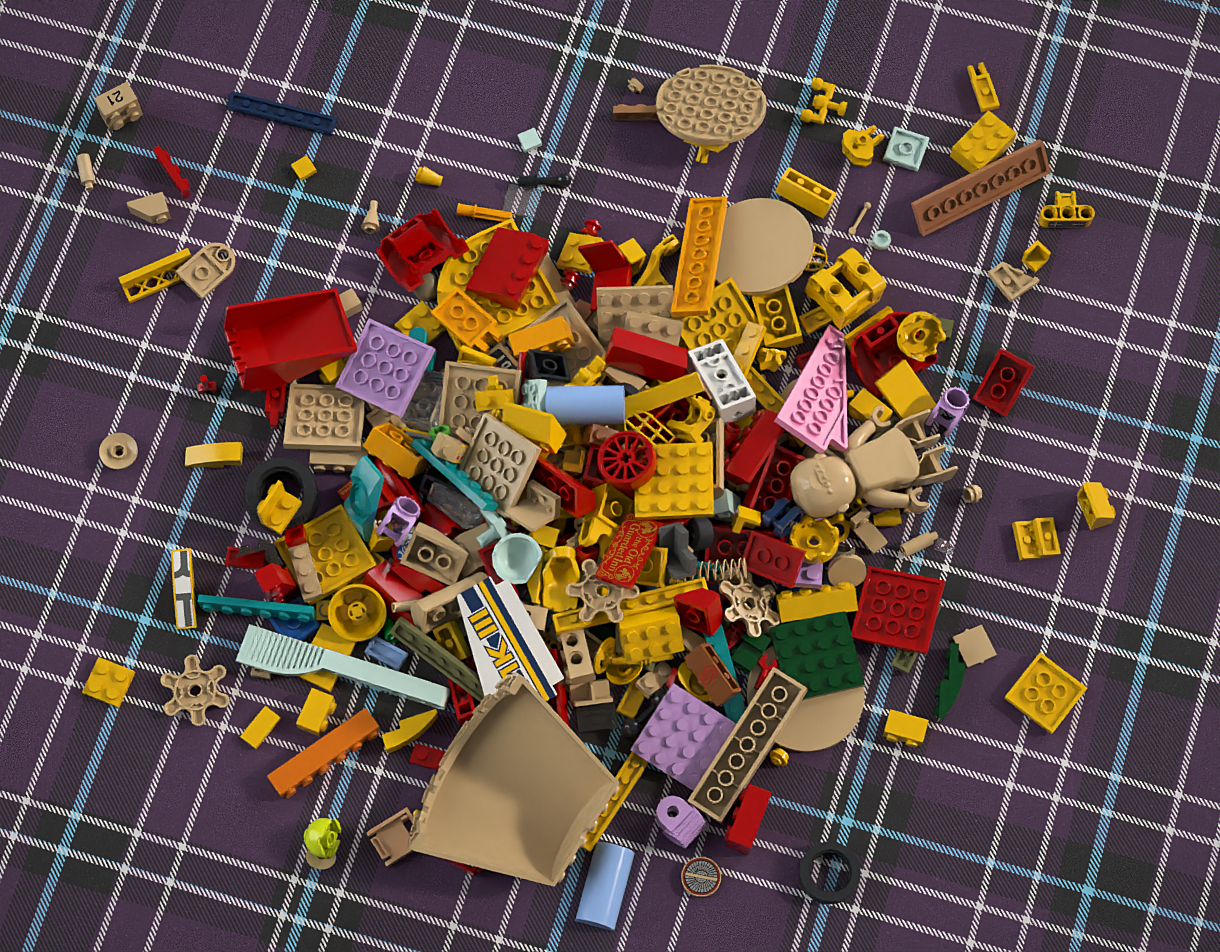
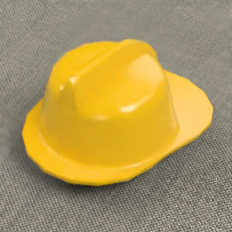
[678,661,710,702]

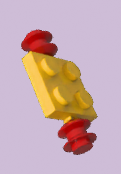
[556,219,603,289]

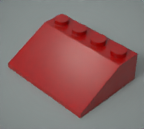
[466,227,549,311]

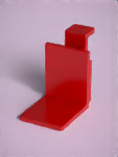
[578,240,632,312]

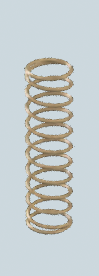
[667,558,747,585]

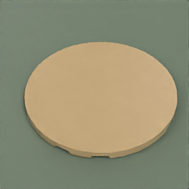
[656,65,767,145]
[715,198,814,295]
[746,645,865,752]

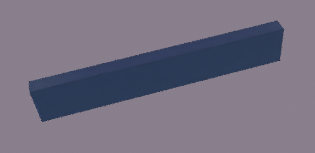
[226,91,337,136]

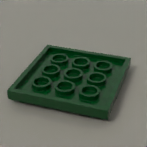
[769,611,865,701]

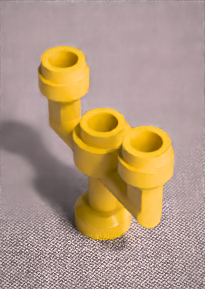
[800,77,847,125]

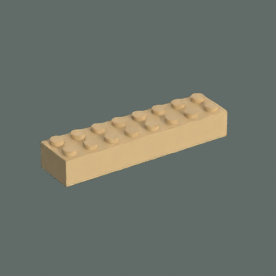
[687,667,807,824]

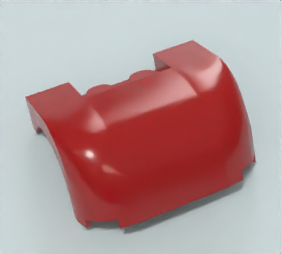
[375,209,470,292]
[850,311,938,400]

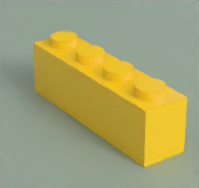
[776,582,858,623]

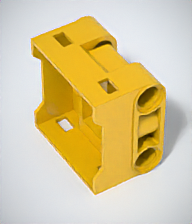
[804,248,886,330]

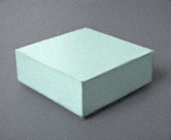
[518,128,542,153]

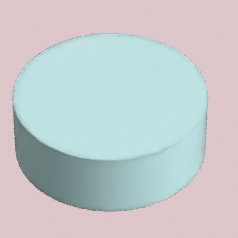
[872,230,891,250]

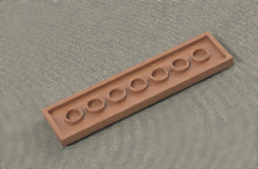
[911,139,1051,236]

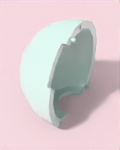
[492,533,542,584]

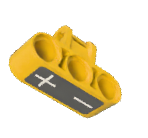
[1038,191,1095,228]

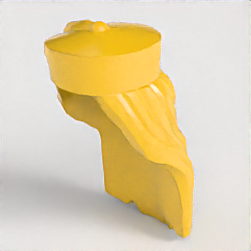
[542,546,580,613]

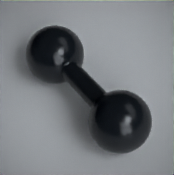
[621,689,667,740]

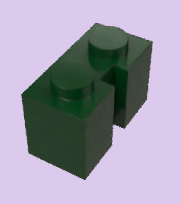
[730,631,772,675]

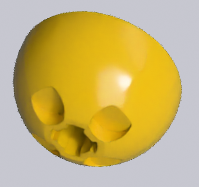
[328,584,386,641]

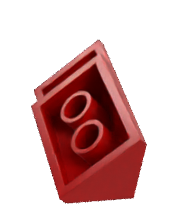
[604,326,688,383]
[362,560,425,627]

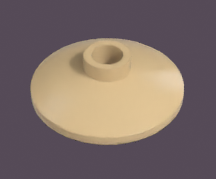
[99,433,138,470]

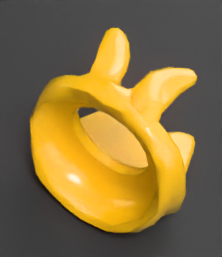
[757,347,787,372]

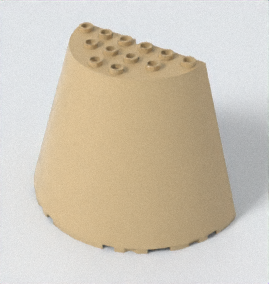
[409,672,619,887]

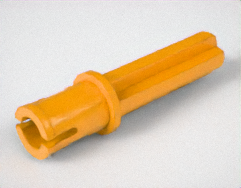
[456,203,512,222]

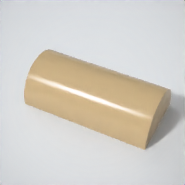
[686,417,724,500]
[410,572,488,634]

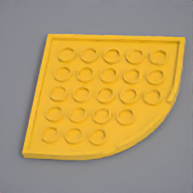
[437,218,560,351]

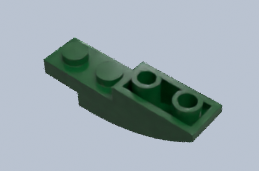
[934,643,966,723]

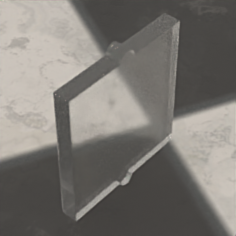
[503,184,541,218]

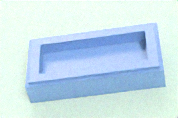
[364,635,408,672]

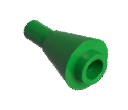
[382,615,398,643]

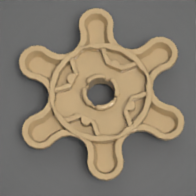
[565,559,640,623]
[719,569,780,638]
[161,655,230,726]

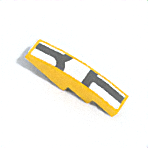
[171,548,197,629]

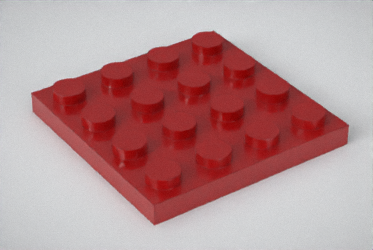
[851,566,945,655]

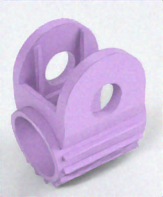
[925,386,970,438]
[375,496,420,547]
[656,796,707,848]

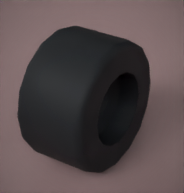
[684,517,714,551]

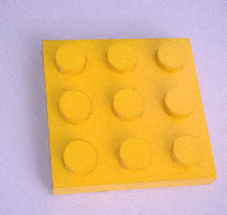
[1004,652,1087,735]

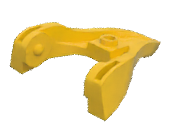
[634,234,715,294]

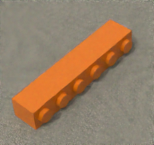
[267,708,380,799]

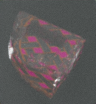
[934,537,954,555]

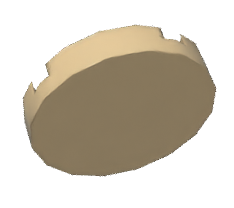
[827,554,866,587]

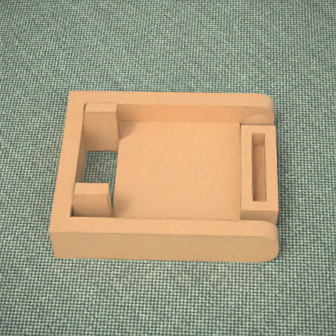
[366,807,414,867]

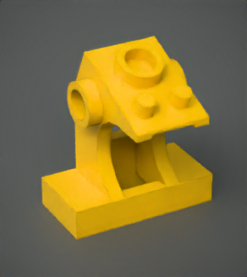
[665,395,716,443]

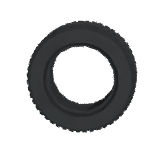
[244,457,319,534]

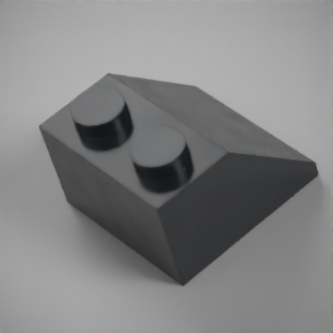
[525,349,571,383]

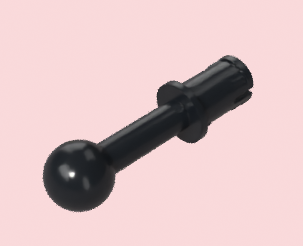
[517,173,571,188]

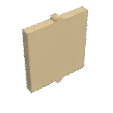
[953,625,997,668]

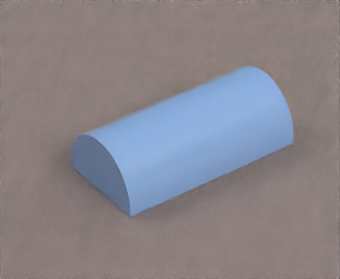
[545,386,626,425]
[575,842,635,931]

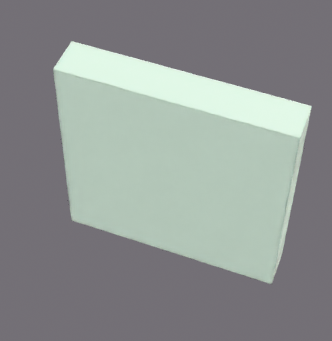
[883,127,929,172]

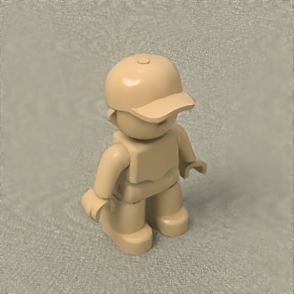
[790,405,958,518]

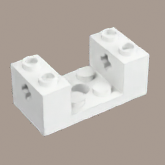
[687,339,756,425]

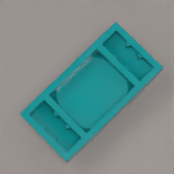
[344,456,385,542]

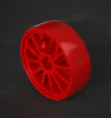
[597,431,657,491]

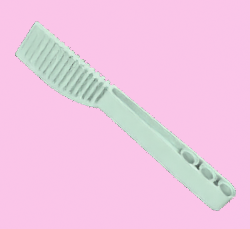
[236,624,451,710]

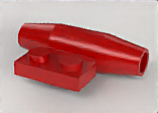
[373,457,425,520]

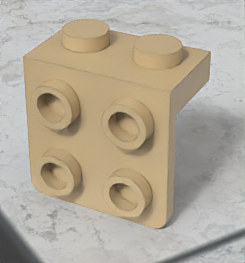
[506,480,561,531]

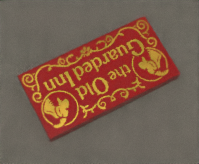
[595,512,664,591]

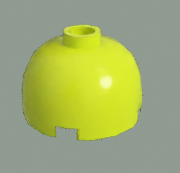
[304,818,341,859]

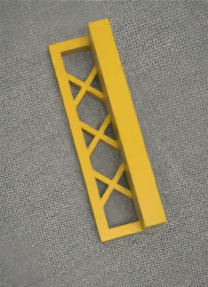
[119,248,192,303]

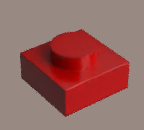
[285,524,307,548]
[665,668,684,690]

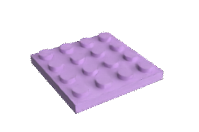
[335,318,436,418]
[630,683,736,791]

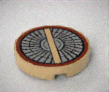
[681,857,721,897]

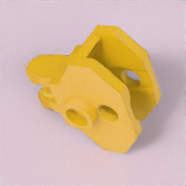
[842,125,885,167]

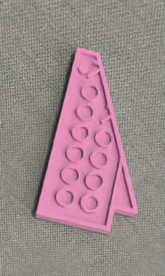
[774,324,848,454]

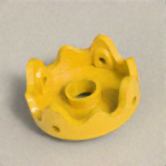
[897,311,946,361]
[790,515,839,564]

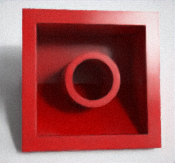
[673,588,724,636]

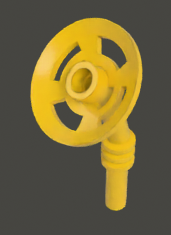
[593,637,674,674]

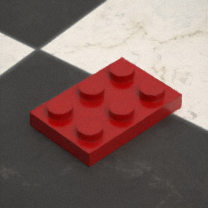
[740,530,806,588]

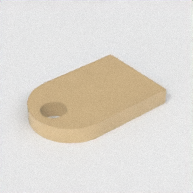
[176,243,235,300]

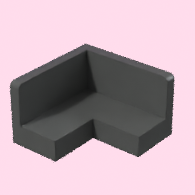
[658,522,697,580]

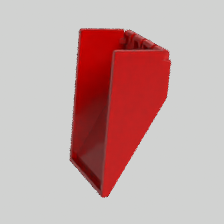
[224,288,357,393]

